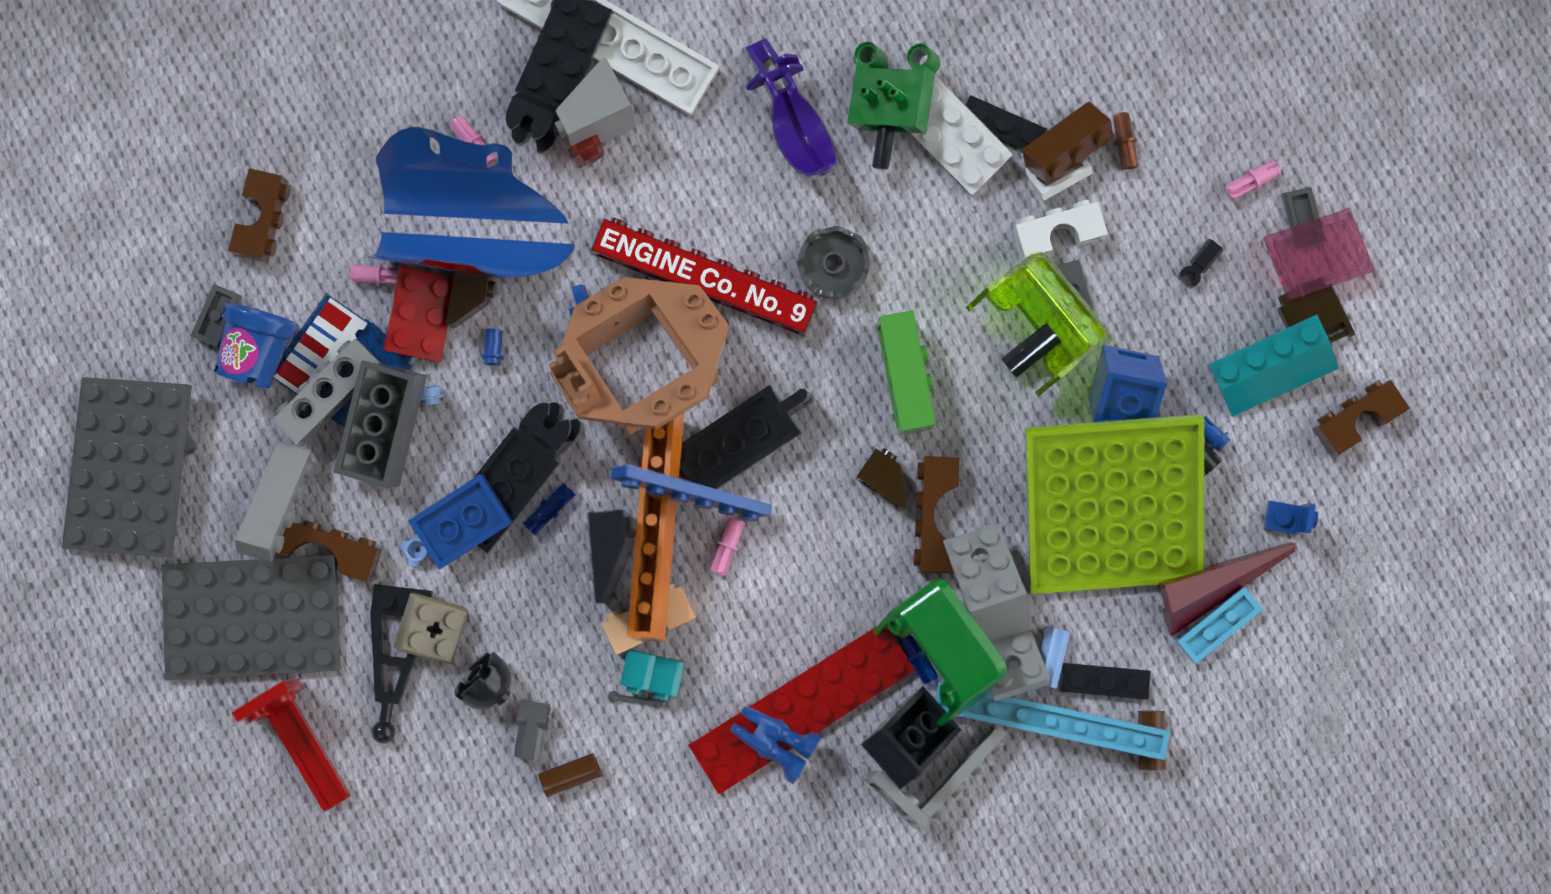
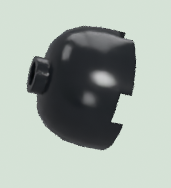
[454,652,511,710]

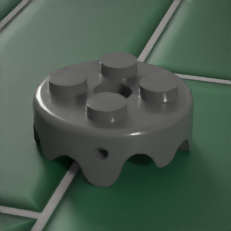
[798,226,870,299]

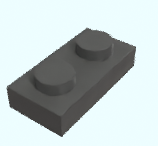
[191,284,242,348]

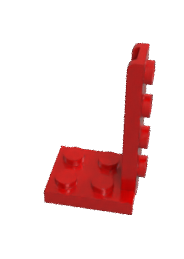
[231,679,351,812]

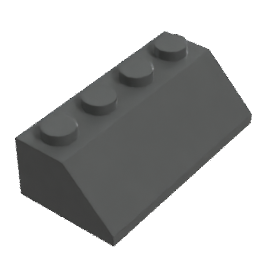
[334,360,427,488]

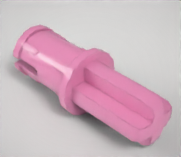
[450,116,496,167]
[1225,160,1281,200]
[350,263,399,286]
[711,517,746,576]

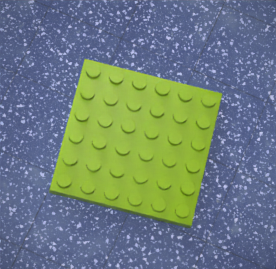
[1025,414,1204,594]

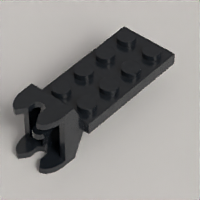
[506,0,613,153]
[474,402,581,553]

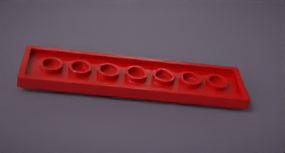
[688,626,915,794]

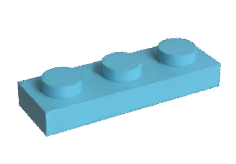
[1176,587,1263,664]

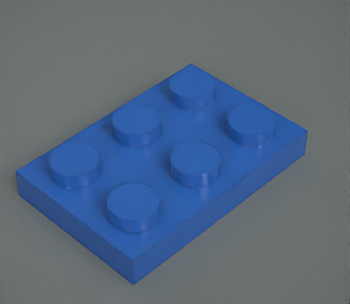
[408,474,514,570]

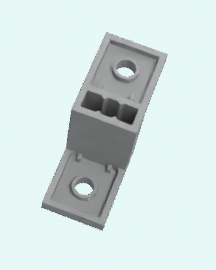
[943,523,1051,702]

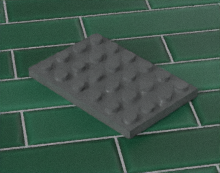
[62,377,192,558]
[162,555,341,680]

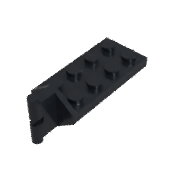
[680,385,814,489]

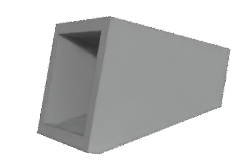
[554,57,635,157]

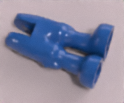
[731,706,821,784]

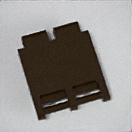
[1277,277,1355,346]

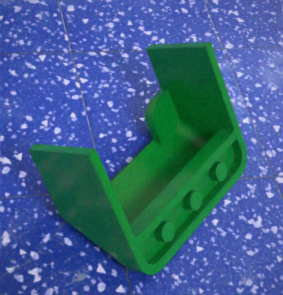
[873,578,1007,727]

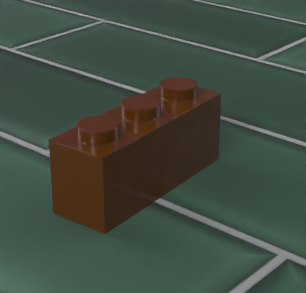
[1022,101,1114,186]

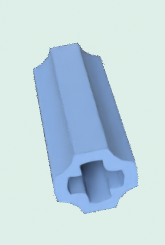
[1039,626,1070,689]

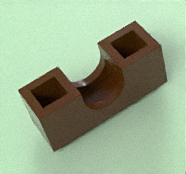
[228,168,290,263]
[1313,380,1410,458]

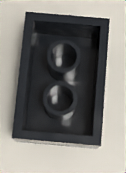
[861,686,962,790]

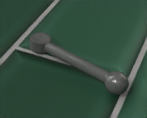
[608,691,668,708]

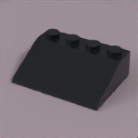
[587,509,637,604]

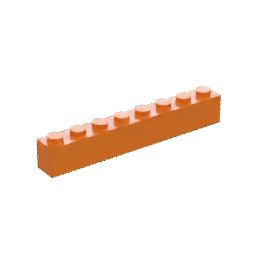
[627,413,684,642]

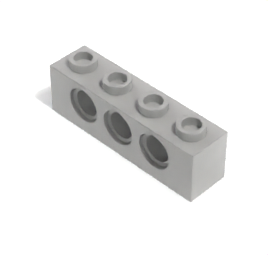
[272,339,382,447]

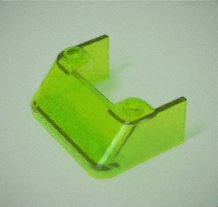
[965,252,1109,397]

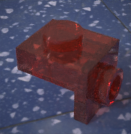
[569,134,605,168]

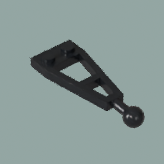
[370,584,433,744]

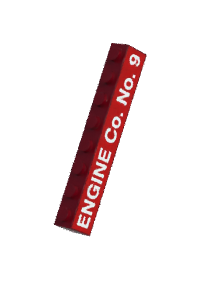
[591,217,817,337]

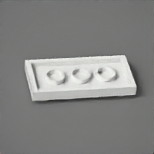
[911,75,1014,195]

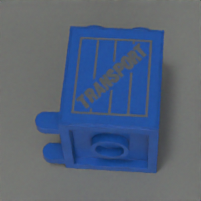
[1088,345,1167,423]

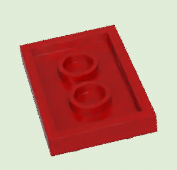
[383,266,454,362]

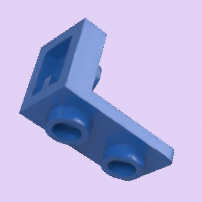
[1263,501,1318,535]

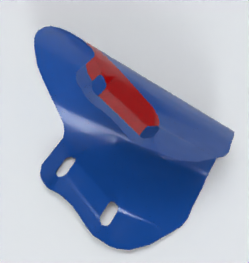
[363,127,574,278]

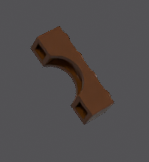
[913,456,960,574]
[275,520,382,582]

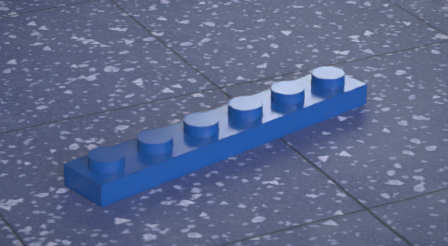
[610,465,772,522]

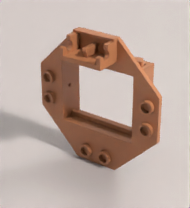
[548,277,729,435]

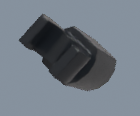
[1177,239,1223,289]

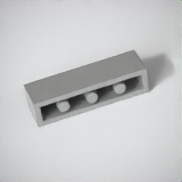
[235,441,315,562]

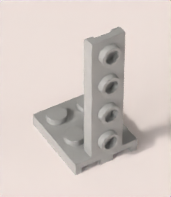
[864,728,1007,829]

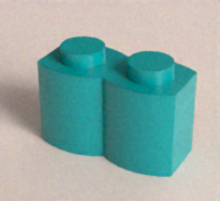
[620,650,686,701]

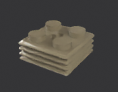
[394,593,468,664]

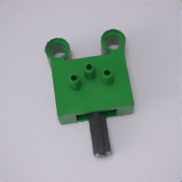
[847,41,941,170]

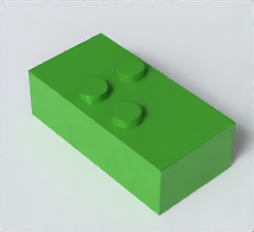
[876,310,936,436]

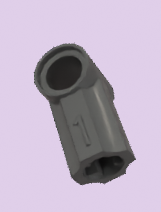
[514,700,551,760]

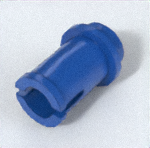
[481,328,504,366]
[1204,416,1231,452]

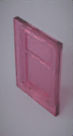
[1263,208,1375,301]

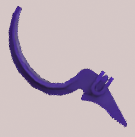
[745,38,838,177]

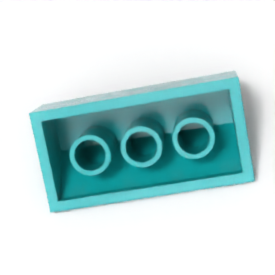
[1208,315,1340,417]

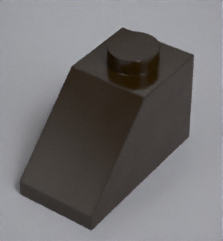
[446,271,496,328]
[855,448,908,511]

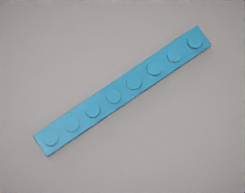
[935,682,1170,760]

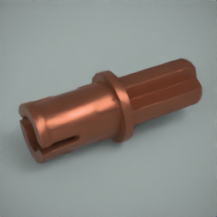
[1113,112,1139,170]

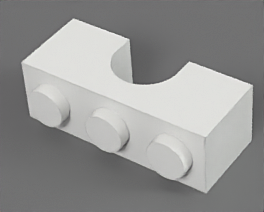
[1013,200,1108,262]

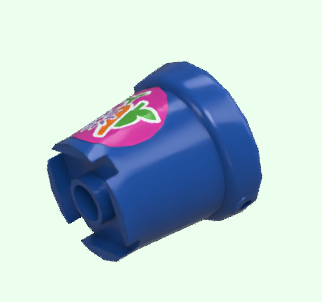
[214,302,299,389]

